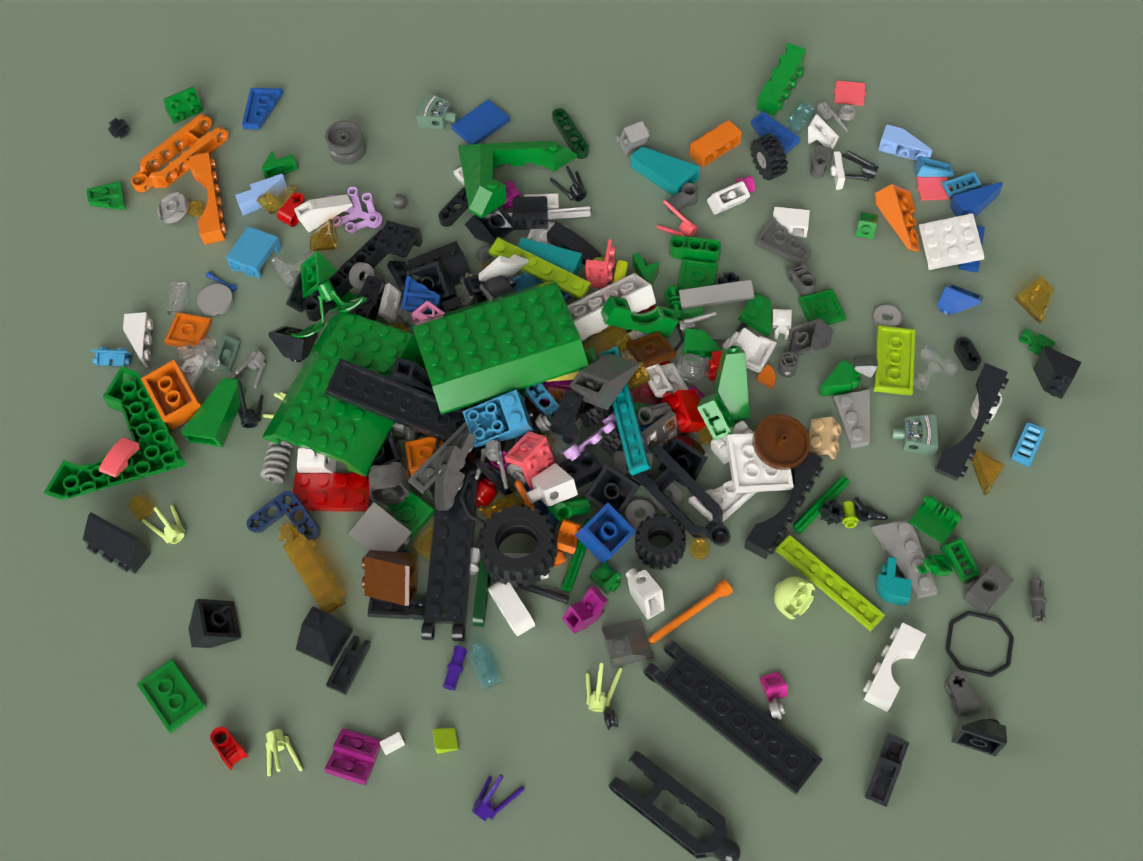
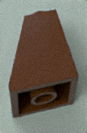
[362,550,418,606]

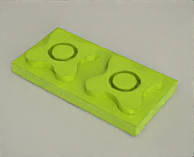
[874,325,916,396]

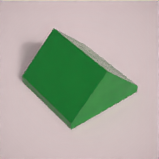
[301,251,337,298]

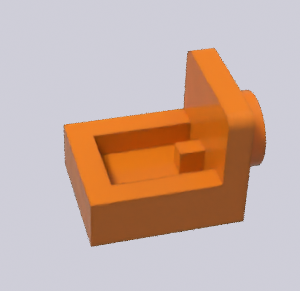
[556,519,582,554]

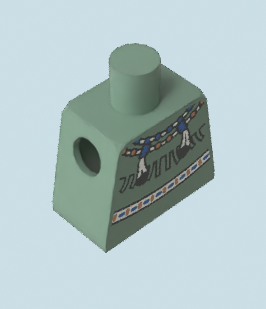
[416,93,458,130]
[891,414,939,456]

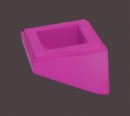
[759,671,788,702]

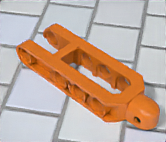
[131,114,229,193]

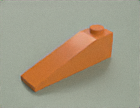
[874,184,920,252]

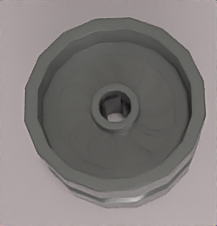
[325,120,366,164]

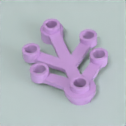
[326,186,383,234]
[563,412,617,461]

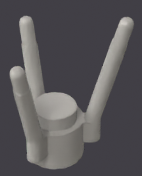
[817,102,848,132]
[679,312,723,341]
[230,350,266,388]
[475,440,508,489]

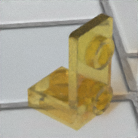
[256,185,297,214]

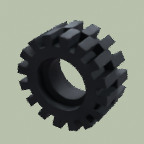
[579,403,614,427]
[599,424,622,456]

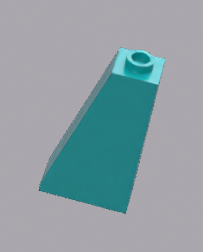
[630,146,700,196]
[516,238,582,276]

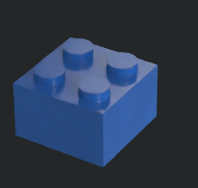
[575,503,636,564]

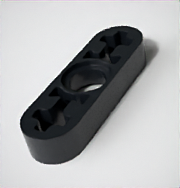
[438,187,468,227]

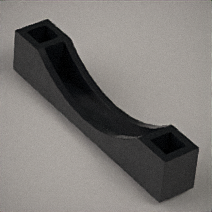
[389,357,499,407]
[935,363,1009,481]
[745,452,824,559]

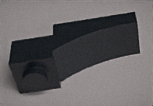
[865,732,909,807]

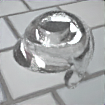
[676,354,709,383]

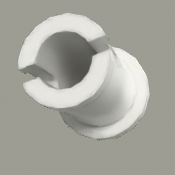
[470,548,480,575]

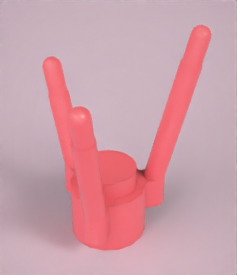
[657,200,698,237]

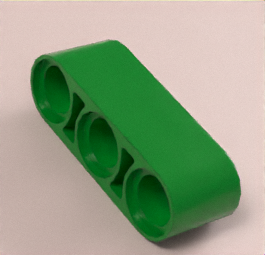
[669,236,721,263]

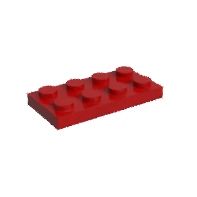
[291,473,371,512]

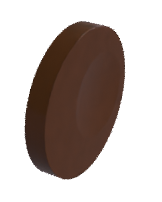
[752,414,810,470]

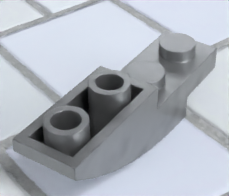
[435,433,476,511]

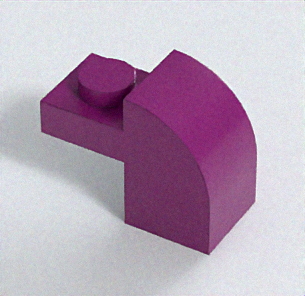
[562,585,609,634]

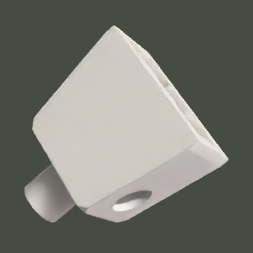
[297,448,336,473]
[526,463,578,506]
[626,568,665,620]

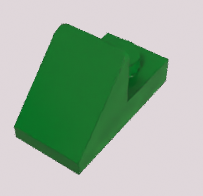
[261,151,298,179]
[632,252,659,286]

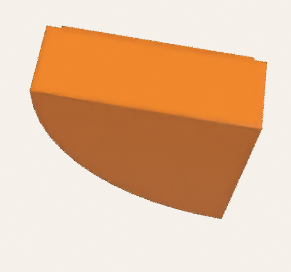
[757,364,776,389]

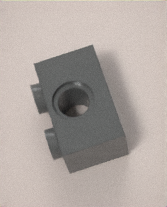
[964,564,1014,615]

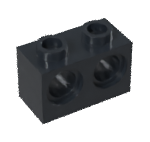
[559,449,602,489]

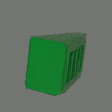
[940,537,980,583]

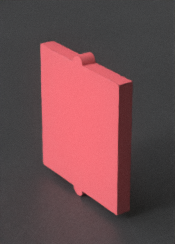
[833,81,866,106]
[916,176,952,201]

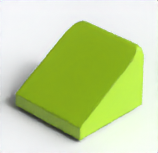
[432,728,459,754]

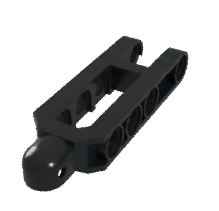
[626,441,731,547]
[608,751,741,861]

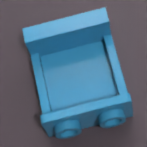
[226,226,282,278]

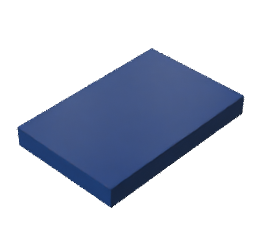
[451,99,510,145]

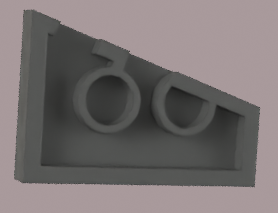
[755,217,812,266]

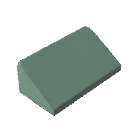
[210,334,241,373]

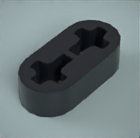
[954,337,981,371]

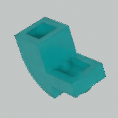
[875,557,912,606]

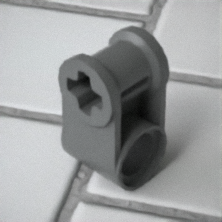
[810,145,832,178]
[786,263,816,297]
[944,672,980,717]

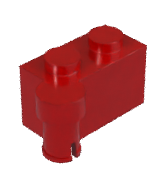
[662,390,706,433]

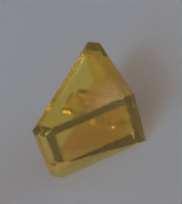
[310,219,338,251]
[971,451,1005,495]

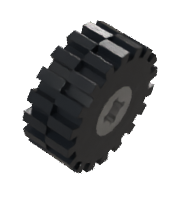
[750,133,788,181]

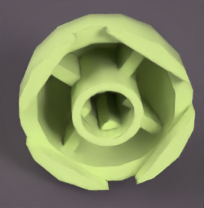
[774,576,815,619]

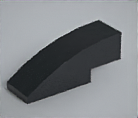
[547,222,601,265]

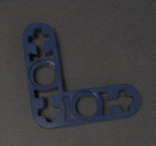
[247,491,320,541]

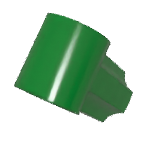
[547,497,590,522]

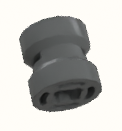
[778,352,799,378]

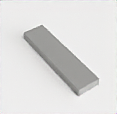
[679,280,754,309]

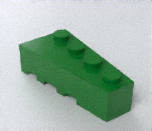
[756,43,806,116]

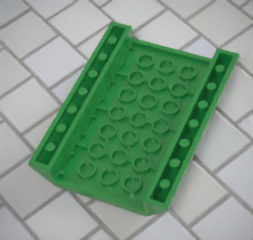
[411,280,589,415]
[262,311,425,477]

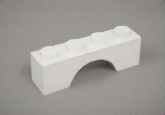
[863,623,926,712]

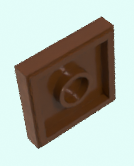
[626,331,677,369]

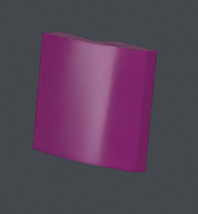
[325,728,382,785]

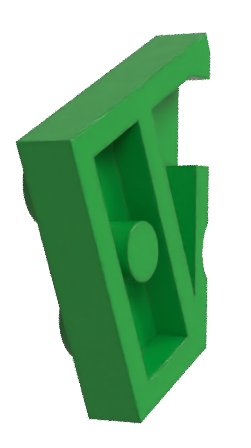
[86,181,126,210]
[738,291,771,337]

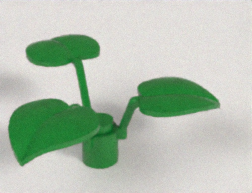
[291,280,367,338]

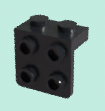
[511,196,548,230]
[374,220,422,258]

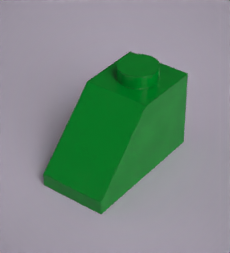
[682,328,721,359]
[819,360,862,396]

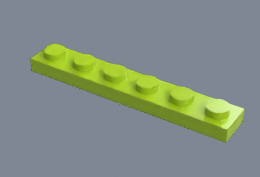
[488,238,591,299]
[776,535,885,632]

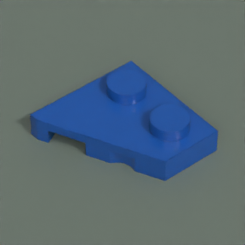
[401,276,441,314]

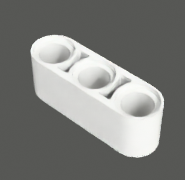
[488,581,535,637]

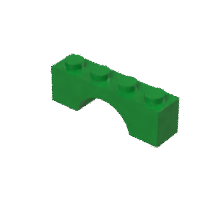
[600,295,679,338]

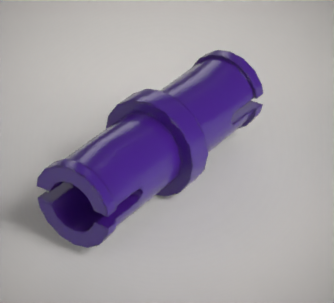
[442,646,468,691]

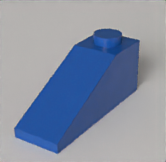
[950,182,1003,218]

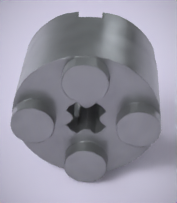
[369,462,410,505]

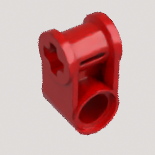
[277,193,305,227]
[210,727,249,770]

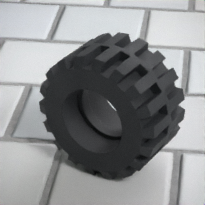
[635,513,686,569]

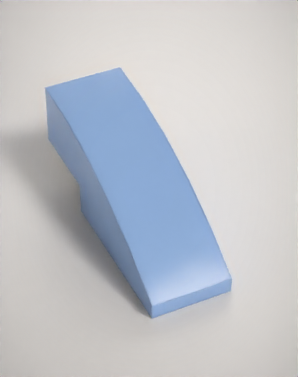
[235,174,287,216]

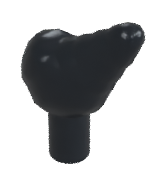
[852,497,888,522]

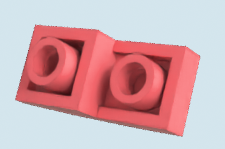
[99,437,139,477]

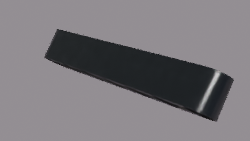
[303,229,389,321]

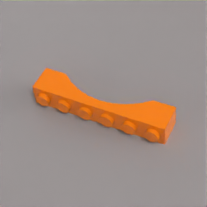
[188,152,227,245]

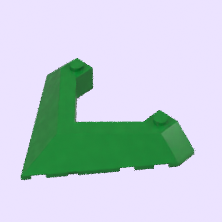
[458,141,577,218]
[43,366,187,500]

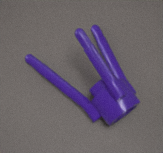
[471,774,525,821]

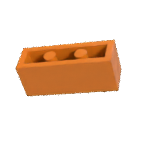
[689,120,742,168]

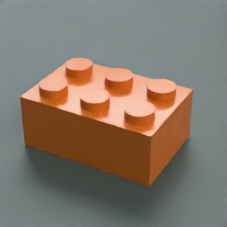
[141,360,202,430]

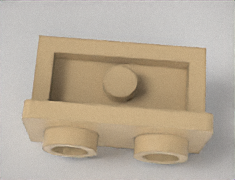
[809,417,841,459]

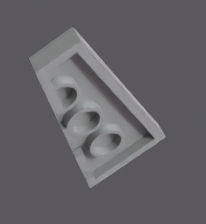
[871,519,938,599]

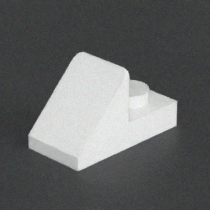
[808,114,839,149]

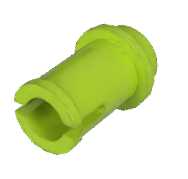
[841,501,858,528]

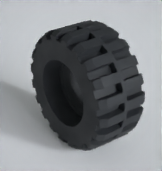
[478,505,558,587]

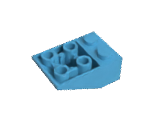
[462,390,534,447]

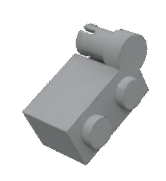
[616,121,650,156]

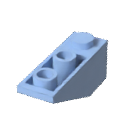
[878,124,932,161]

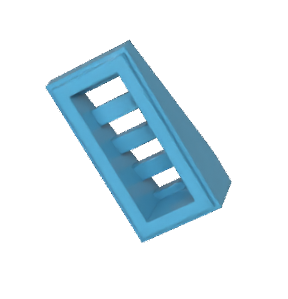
[914,156,954,177]
[942,171,982,198]
[1011,422,1045,467]

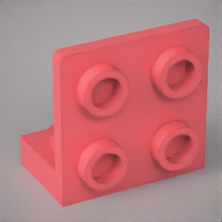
[586,239,615,289]
[504,431,555,490]

